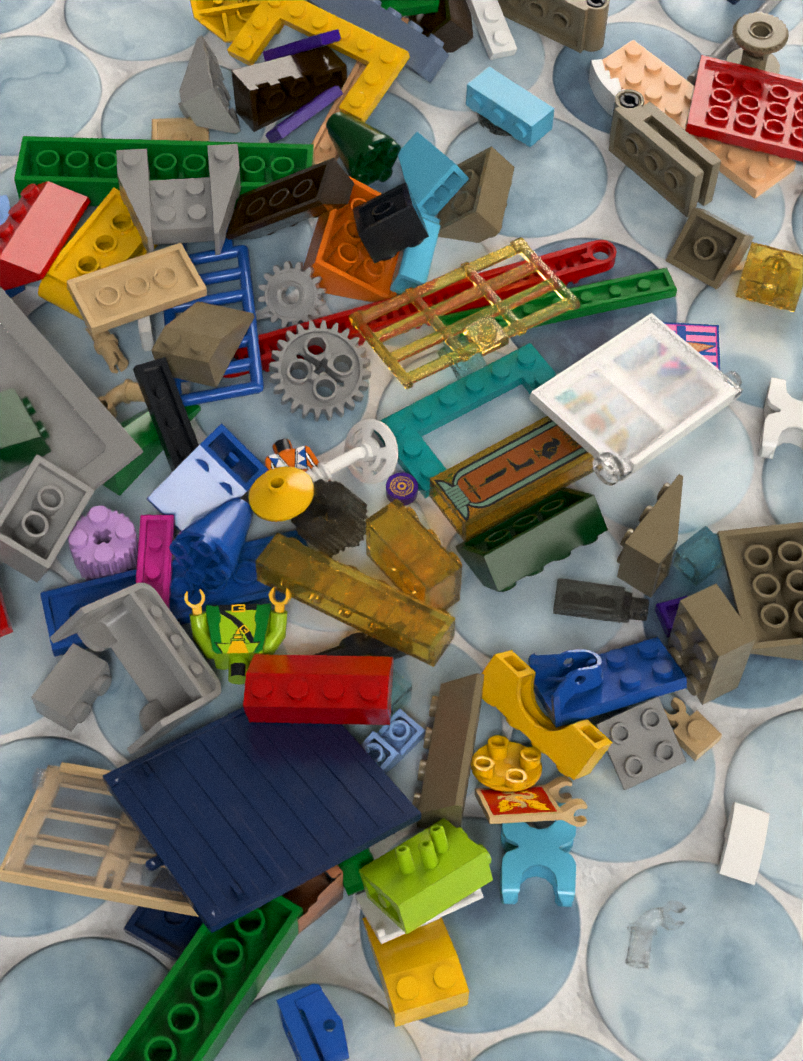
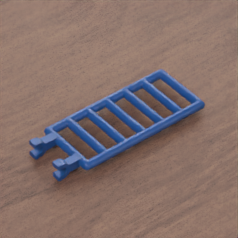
[163,221,264,407]

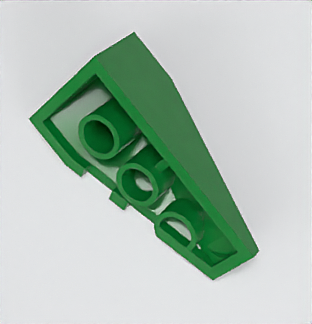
[102,405,201,496]

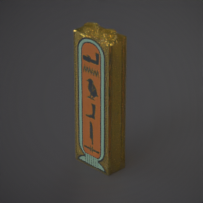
[429,393,628,541]

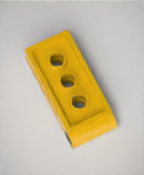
[38,188,159,321]

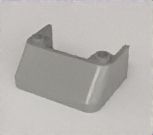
[50,583,221,754]

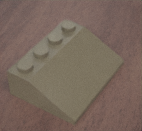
[717,522,803,661]

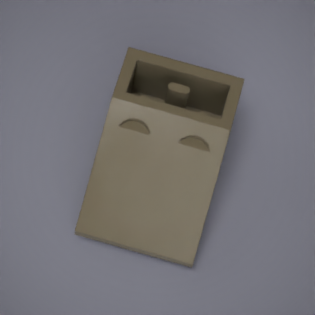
[617,474,683,598]

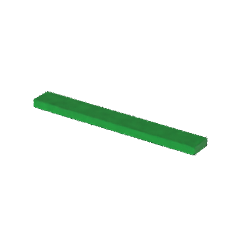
[437,267,677,347]

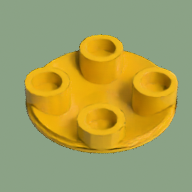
[471,735,542,792]

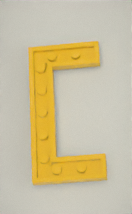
[227,0,410,123]

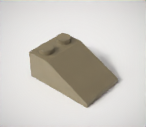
[151,301,254,388]

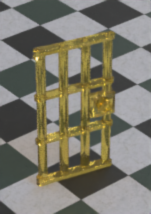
[349,237,580,389]

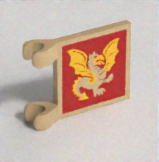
[475,776,587,827]

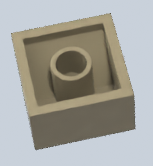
[666,207,754,289]

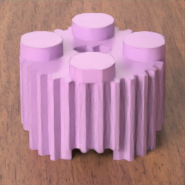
[68,505,139,581]

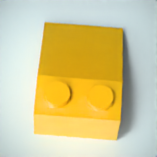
[362,917,469,1027]

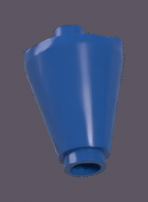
[169,498,253,585]

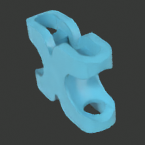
[500,803,576,907]

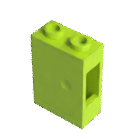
[359,818,493,934]

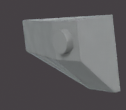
[178,35,241,134]

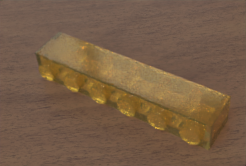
[255,532,456,667]

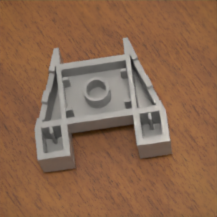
[116,144,241,255]

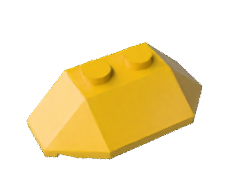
[190,0,284,43]

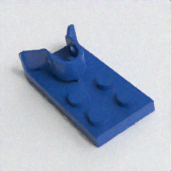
[528,637,687,728]
[276,984,349,1061]

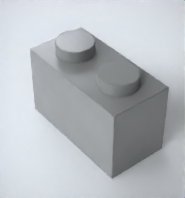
[31,643,112,732]

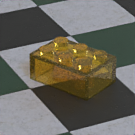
[365,498,462,622]

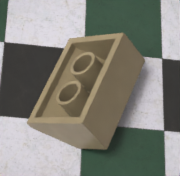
[437,146,514,243]

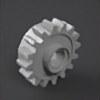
[258,261,326,328]

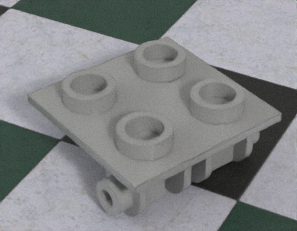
[596,697,686,790]

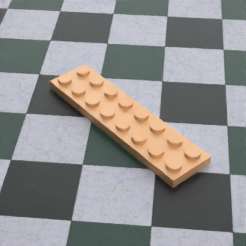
[602,40,796,199]

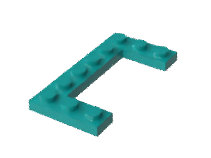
[374,343,583,498]

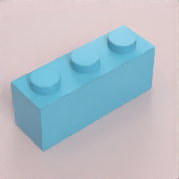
[466,66,555,147]

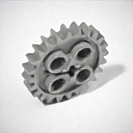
[269,320,371,422]

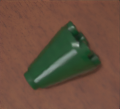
[326,112,401,186]

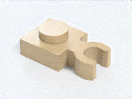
[664,697,722,761]

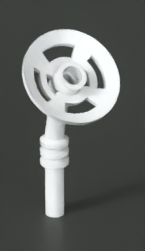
[306,419,398,488]

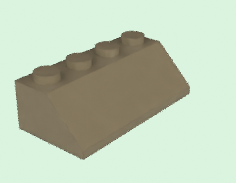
[412,673,484,829]

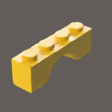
[481,650,613,780]

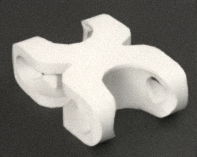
[758,377,803,459]

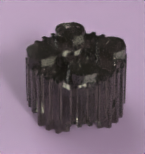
[291,479,368,558]

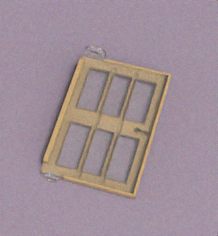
[0,762,199,917]

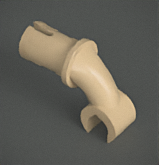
[98,379,145,418]

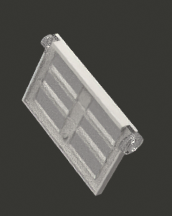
[529,313,743,486]

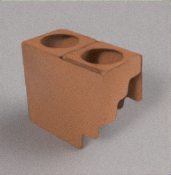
[281,865,343,934]

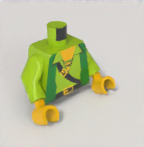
[184,587,292,685]

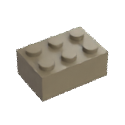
[666,583,756,705]

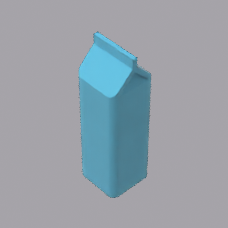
[390,211,441,295]

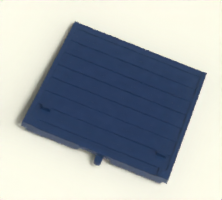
[102,707,421,933]

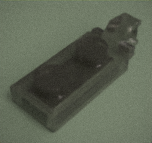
[553,578,649,623]

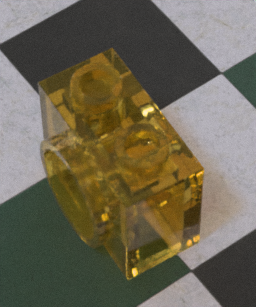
[736,242,803,312]

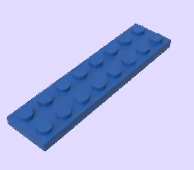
[40,529,320,657]

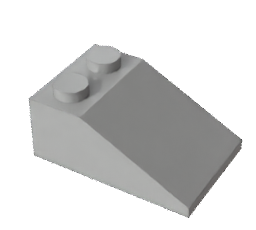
[0,454,95,582]

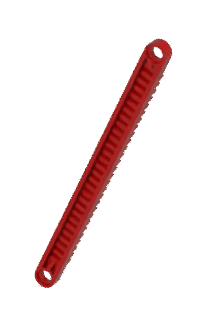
[223,240,617,378]

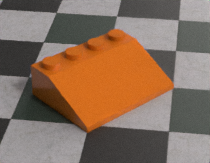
[303,176,400,303]

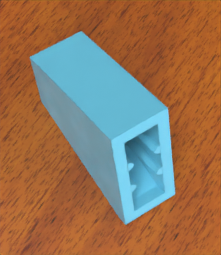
[398,132,469,217]

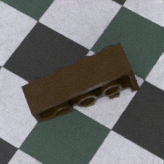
[231,46,347,132]

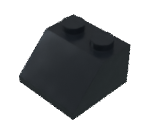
[353,182,429,264]

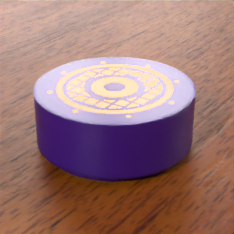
[386,473,418,506]

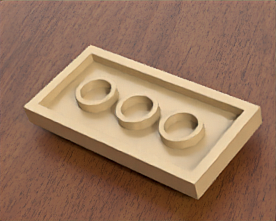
[67,243,207,335]

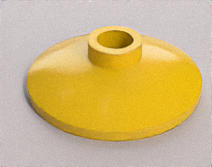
[248,466,314,522]

